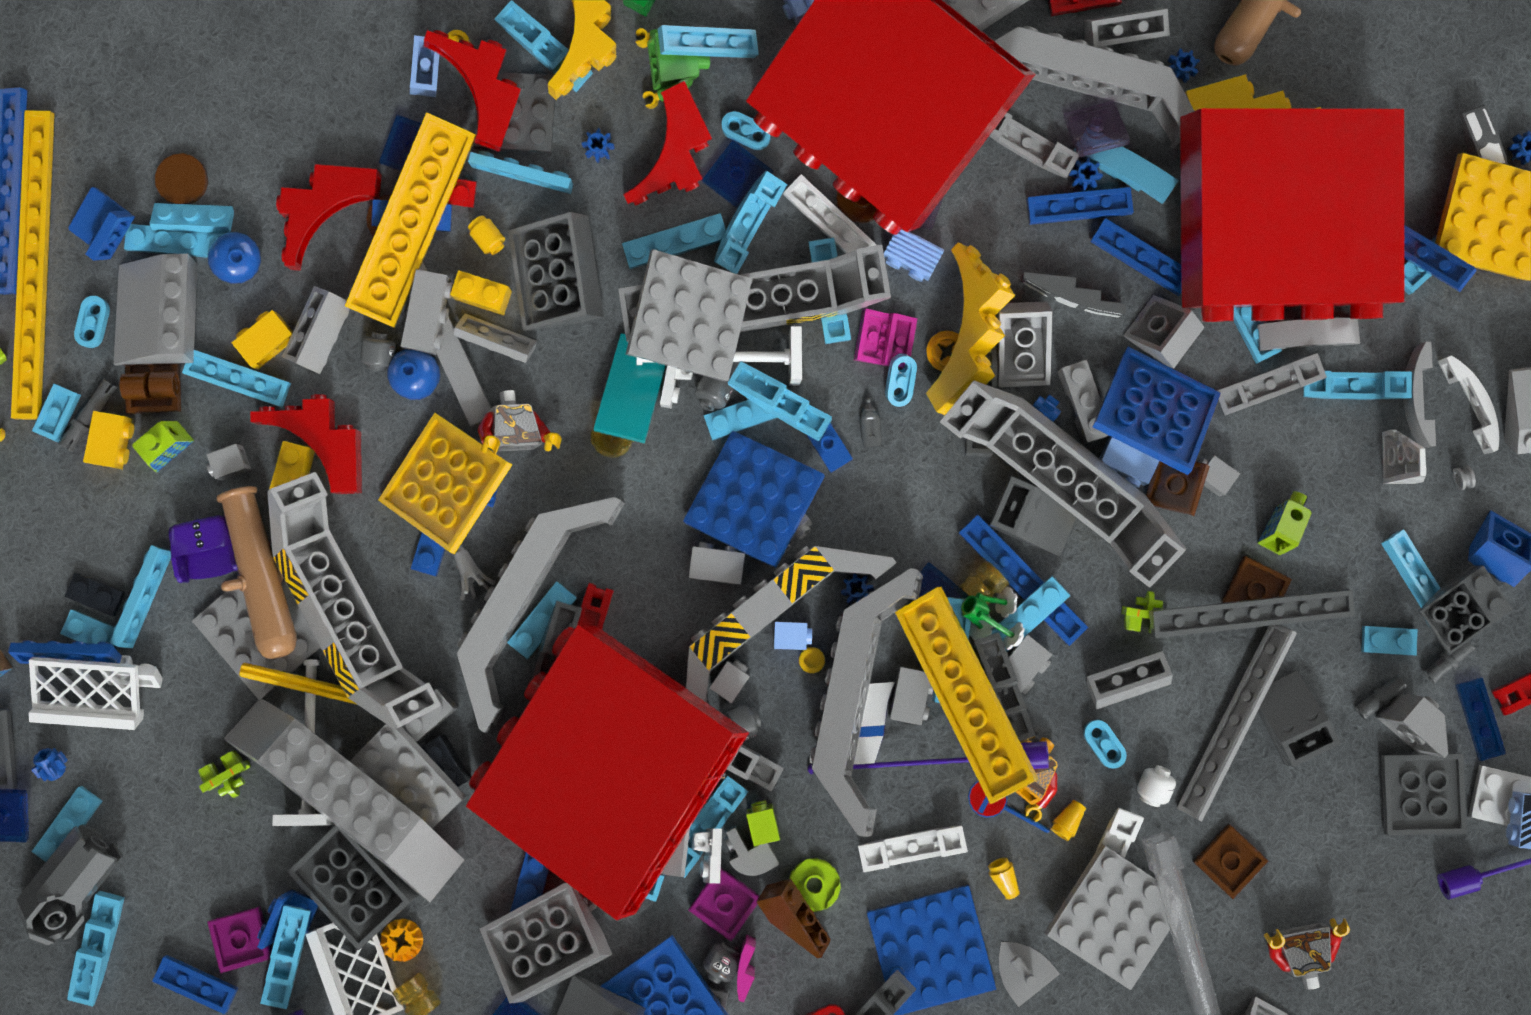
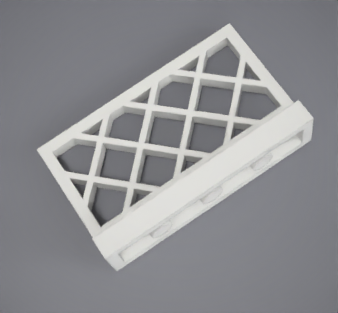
[28,657,144,730]
[305,923,404,1015]

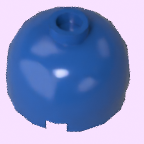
[207,232,261,284]
[387,349,440,400]

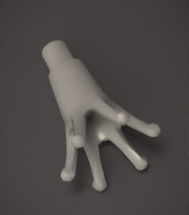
[454,543,496,601]

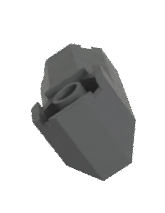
[16,824,123,945]

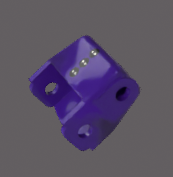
[169,515,238,583]

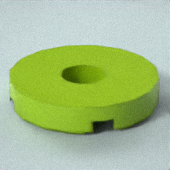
[789,858,841,912]

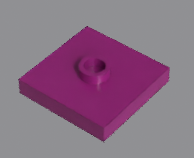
[688,867,760,941]
[207,906,272,973]

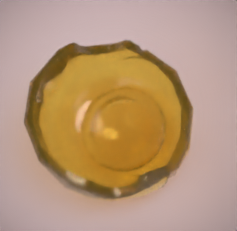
[590,427,633,458]

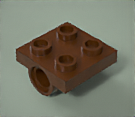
[119,363,181,414]

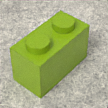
[746,800,780,846]

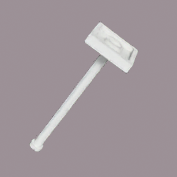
[637,327,802,386]
[272,659,335,826]

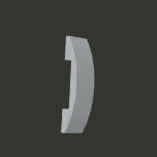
[990,112,1080,178]
[1257,318,1360,351]
[1403,342,1436,448]
[1218,353,1327,415]

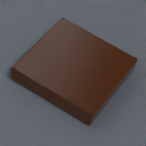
[1146,461,1210,516]
[1221,556,1292,603]
[1193,823,1268,899]

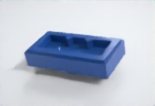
[807,423,853,473]

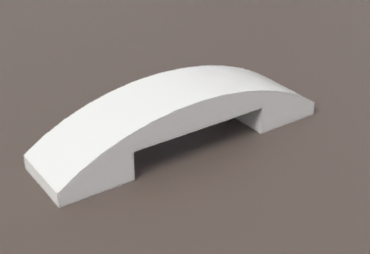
[1438,356,1499,454]
[1096,808,1144,858]
[858,825,968,872]

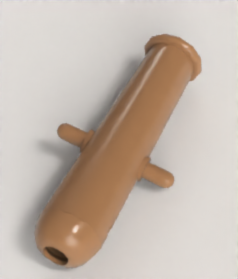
[1214,0,1301,66]
[217,486,297,659]

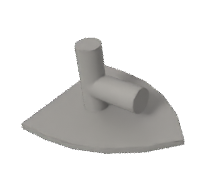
[999,942,1060,1007]

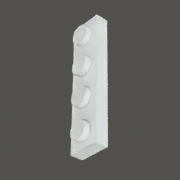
[783,174,876,254]

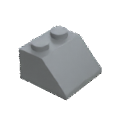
[1123,295,1204,369]

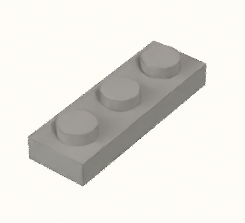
[454,314,537,363]

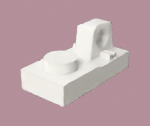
[660,366,693,409]
[101,655,162,688]
[692,828,722,883]

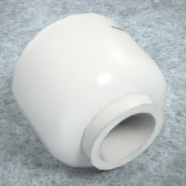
[1137,765,1176,807]

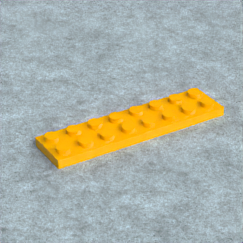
[345,112,476,327]
[895,587,1039,804]

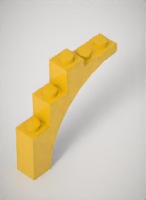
[548,0,617,100]
[1185,74,1321,111]
[926,242,1015,415]

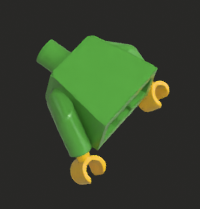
[635,28,710,109]

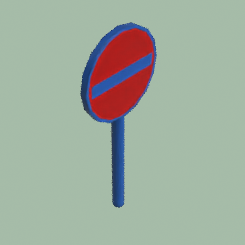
[968,781,1050,833]

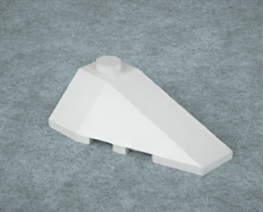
[1382,430,1426,484]

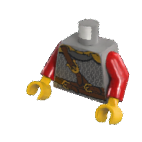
[477,390,562,454]
[1264,918,1350,989]

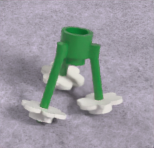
[961,587,1025,650]

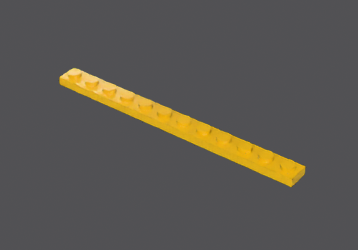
[11,110,54,420]

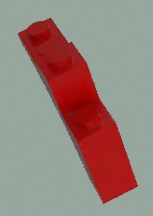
[423,30,521,152]
[623,81,712,206]
[276,164,382,271]
[250,394,362,494]

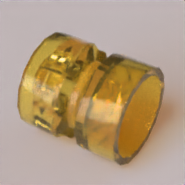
[959,560,1009,605]
[392,972,441,1015]

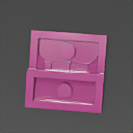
[854,309,918,369]
[737,934,756,1003]

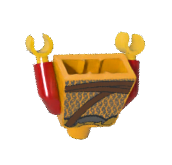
[1016,737,1058,822]

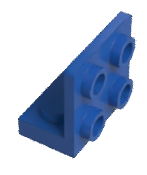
[68,187,135,261]
[257,890,319,950]

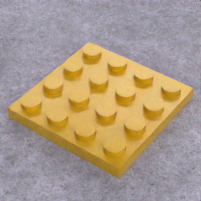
[1435,153,1531,281]
[378,413,512,554]

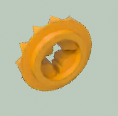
[926,331,959,371]
[380,919,423,962]

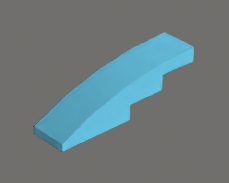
[494,0,593,92]
[1073,130,1179,204]
[728,361,832,441]
[67,891,125,1007]
[260,904,311,1009]

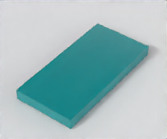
[594,333,666,444]

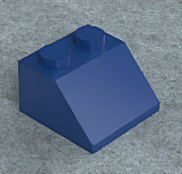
[1468,510,1531,587]

